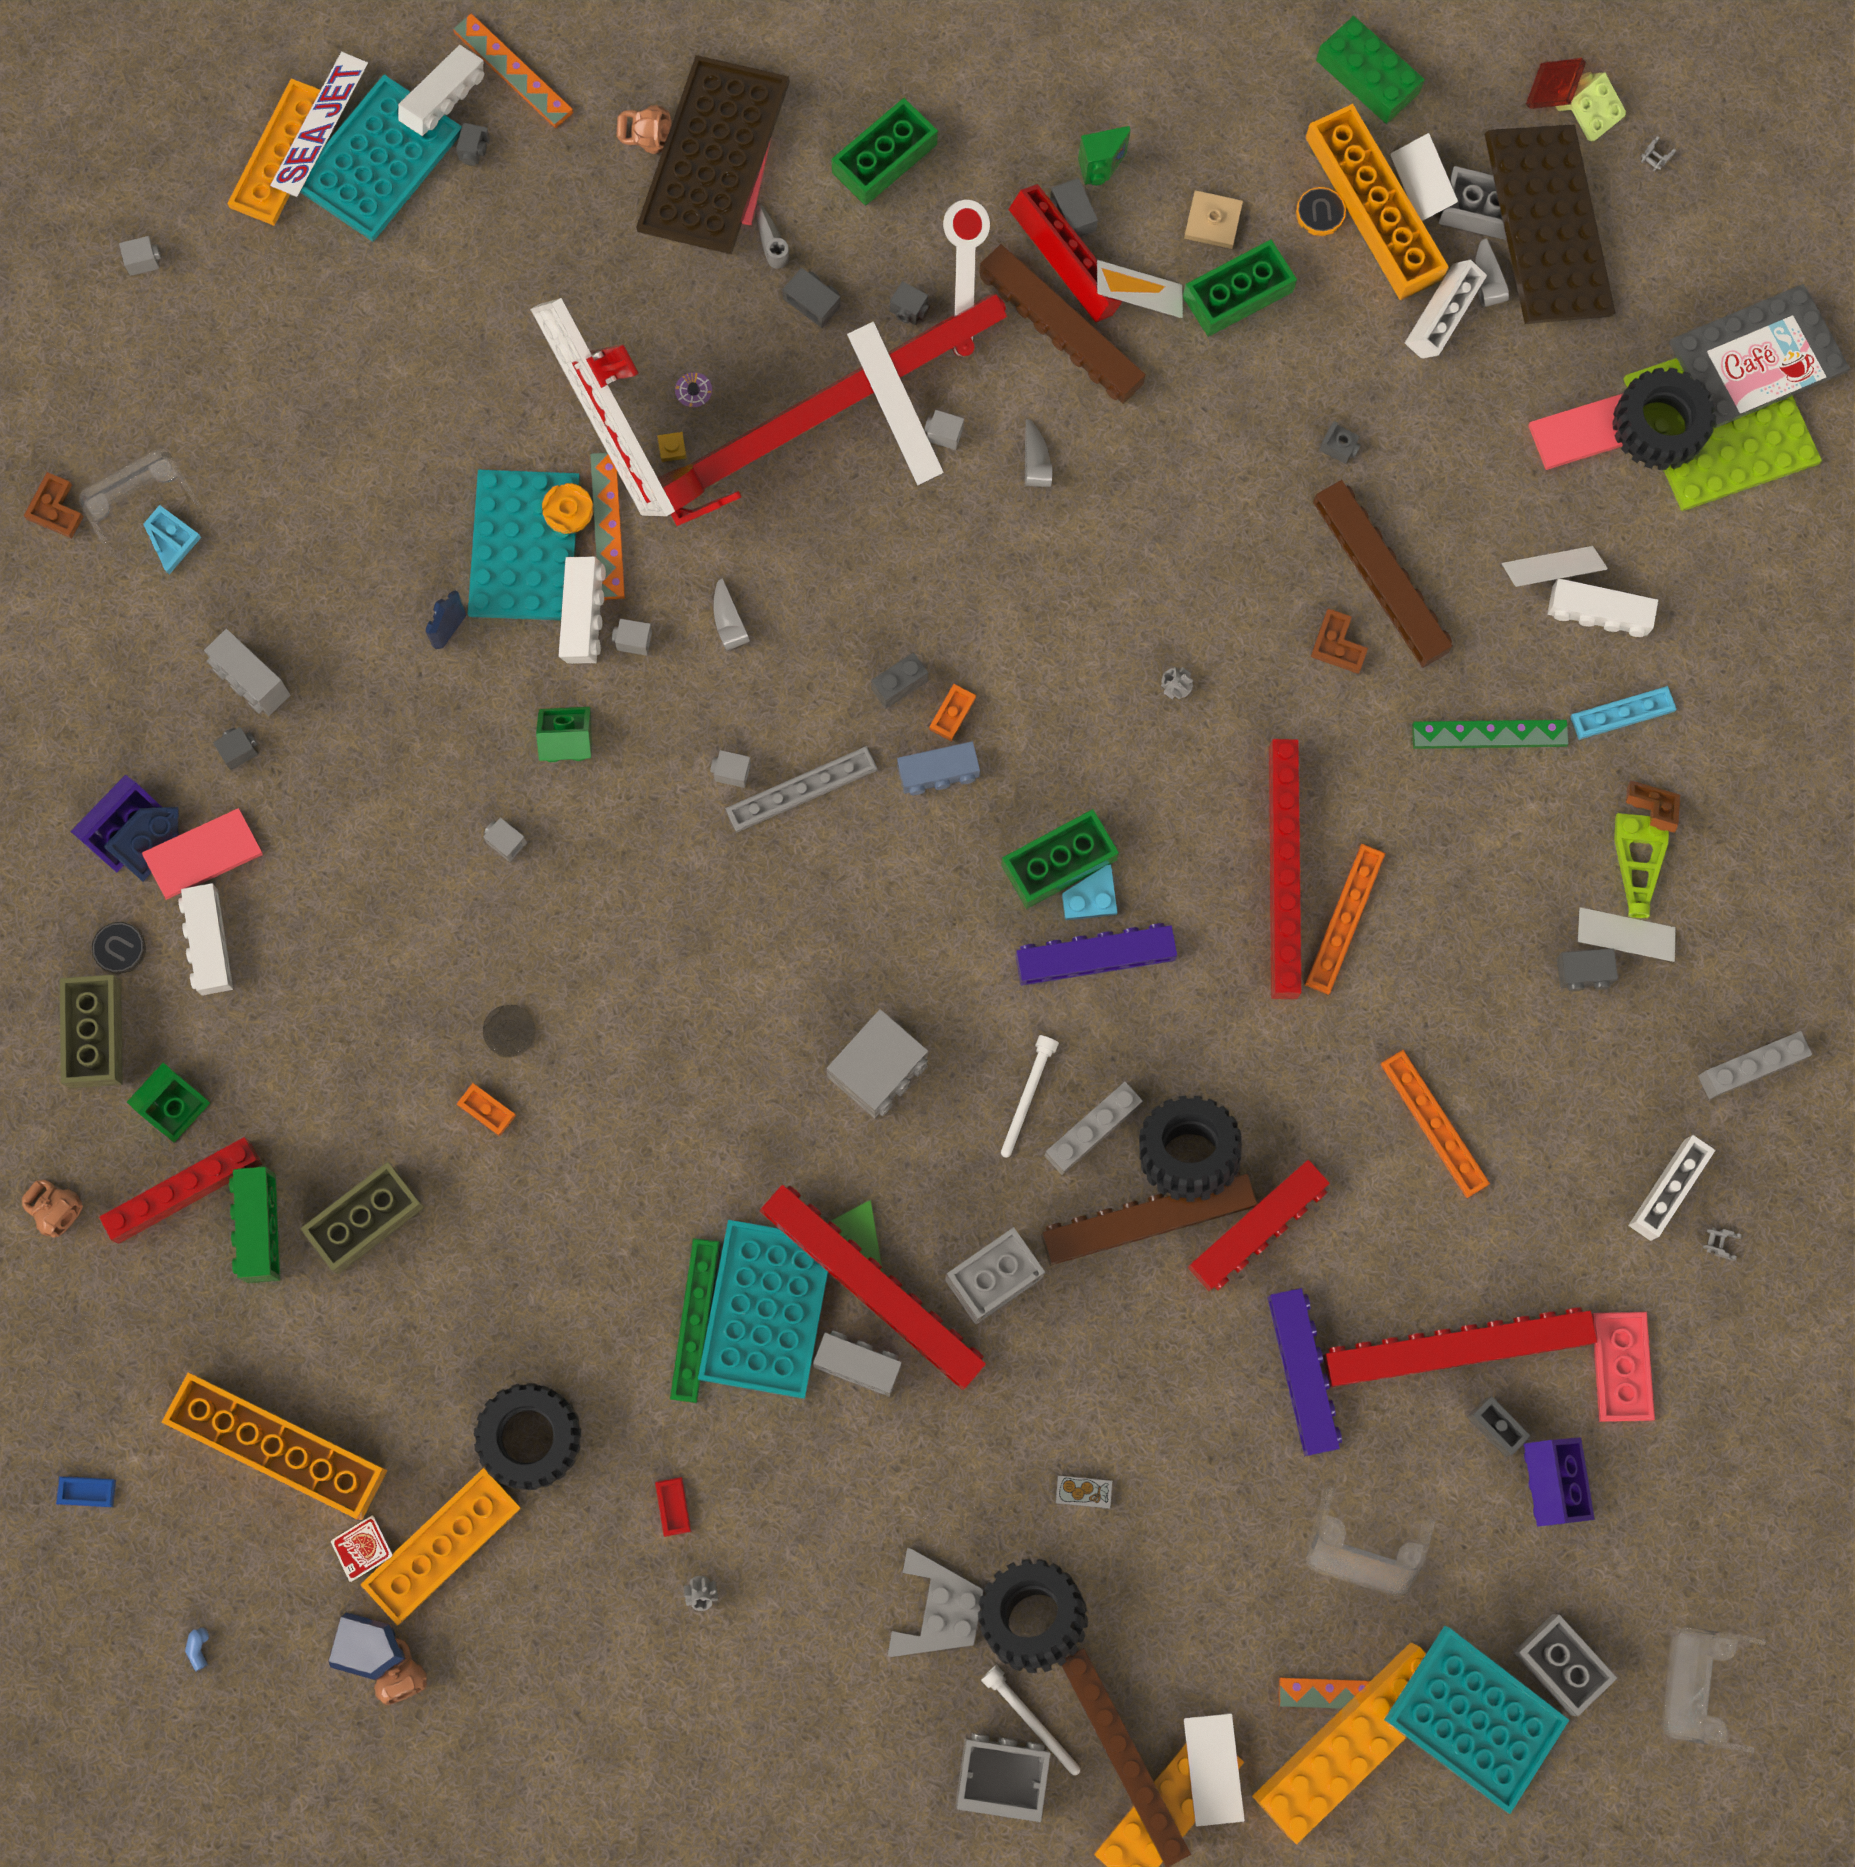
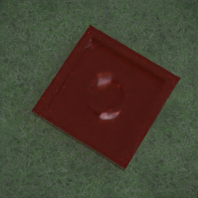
[1526,58,1586,109]

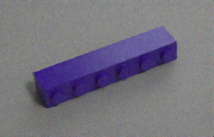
[1015,923,1177,986]
[1267,1288,1342,1457]

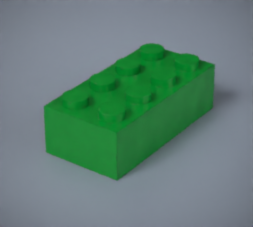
[1316,15,1425,124]
[831,98,938,206]
[1183,239,1297,337]
[1001,809,1119,909]
[229,1167,280,1283]

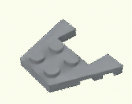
[887,1548,983,1657]

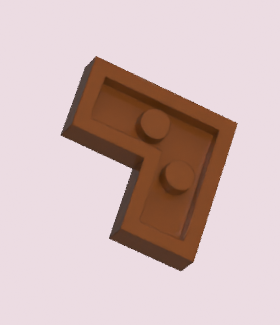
[24,472,83,539]
[1310,608,1368,674]
[1626,780,1680,833]

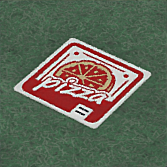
[331,1516,392,1582]

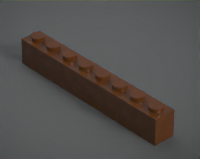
[979,244,1146,404]
[1313,480,1453,668]
[1041,1172,1257,1266]
[1062,1648,1191,1867]

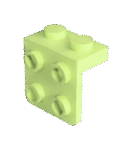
[1554,72,1626,141]

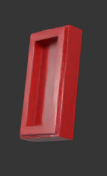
[655,1477,691,1537]

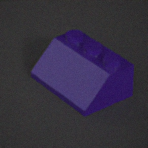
[70,775,162,873]

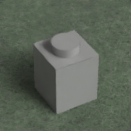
[119,236,162,276]
[924,410,964,450]
[612,619,652,655]
[710,750,751,788]
[483,817,527,862]

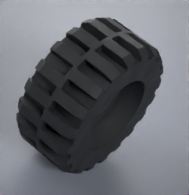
[1612,368,1717,470]
[1139,1095,1242,1202]
[474,1383,582,1490]
[978,1559,1088,1673]

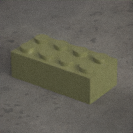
[60,975,123,1089]
[300,1162,425,1274]

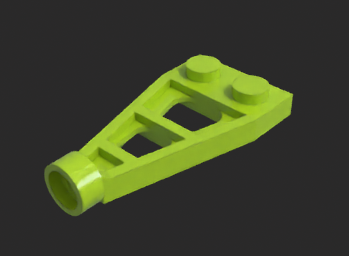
[1614,813,1669,918]

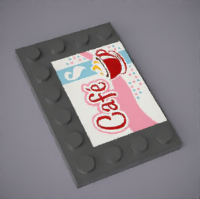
[1669,284,1850,429]

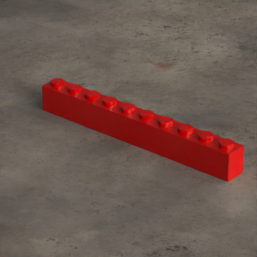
[1269,739,1301,999]
[759,1184,986,1390]
[1323,1307,1598,1388]

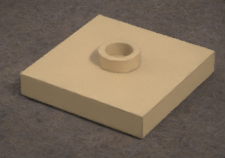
[1184,190,1243,249]

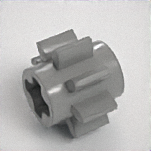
[1161,667,1193,699]
[684,1576,718,1611]

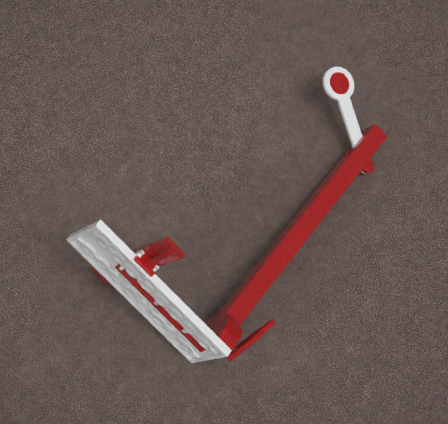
[530,200,1007,526]

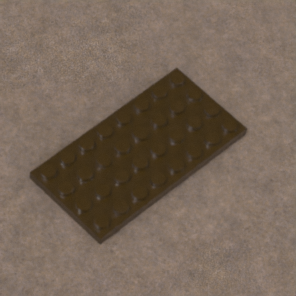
[636,55,790,255]
[1484,124,1616,324]

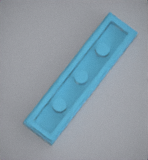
[1570,686,1677,740]

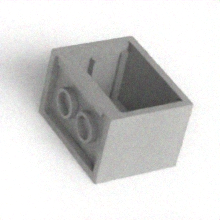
[827,1009,928,1119]
[945,1227,1045,1325]
[955,1733,1050,1822]

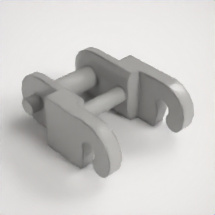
[1641,136,1676,172]
[1703,1227,1742,1260]

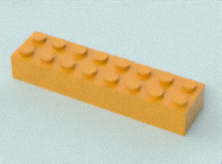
[1305,104,1449,300]
[161,1373,388,1520]
[1252,1642,1426,1844]

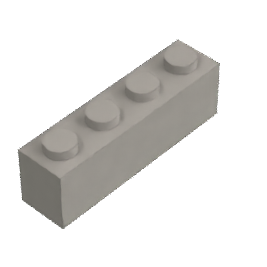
[1698,1031,1812,1100]
[1044,1082,1143,1175]

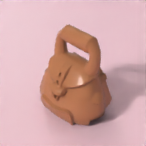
[616,105,672,154]
[22,1180,83,1238]
[374,1638,427,1705]

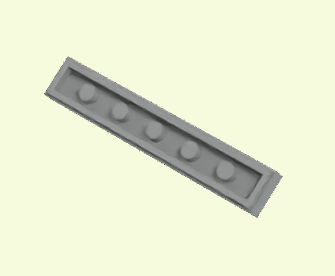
[725,746,878,833]

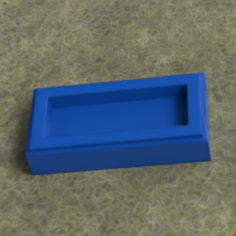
[56,1476,116,1507]

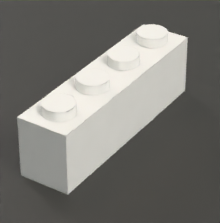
[398,45,484,136]
[1405,260,1487,358]
[559,557,606,663]
[1547,579,1658,637]
[178,883,233,995]
[1628,1135,1715,1241]

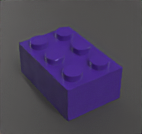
[1524,1437,1595,1527]

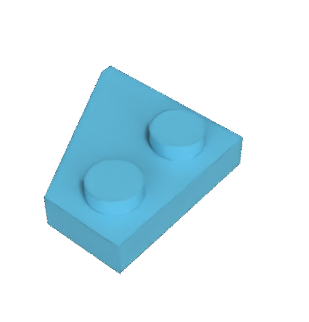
[143,505,201,575]
[1062,864,1117,920]

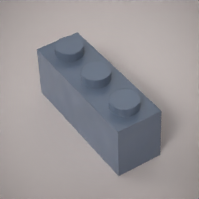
[897,741,980,795]

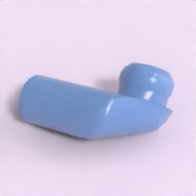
[185,1628,209,1672]

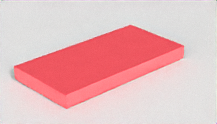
[1528,394,1623,470]
[142,808,262,900]
[1592,1312,1655,1422]

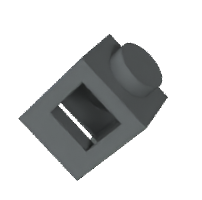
[456,123,490,166]
[1319,421,1361,464]

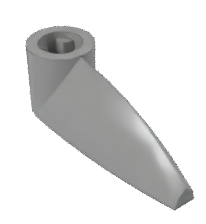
[756,204,789,269]
[1475,238,1509,307]
[1025,419,1052,487]
[714,578,750,652]

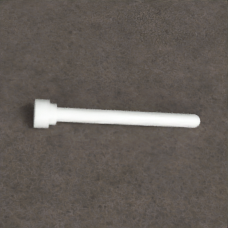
[1001,1035,1059,1158]
[981,1665,1080,1775]

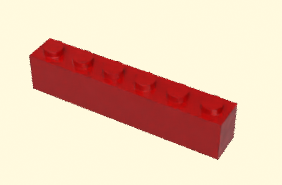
[1008,184,1123,322]
[99,1137,263,1244]
[1187,1160,1330,1291]

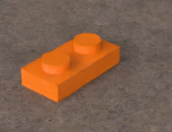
[929,684,976,742]
[457,1083,516,1137]

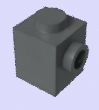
[890,281,930,325]
[213,727,258,770]

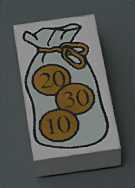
[1055,1476,1112,1509]

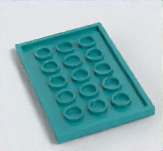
[300,75,462,242]
[468,469,580,620]
[698,1220,828,1399]
[1384,1626,1569,1814]

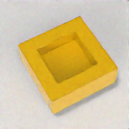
[657,432,687,462]

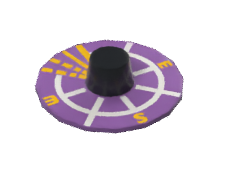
[675,372,712,407]

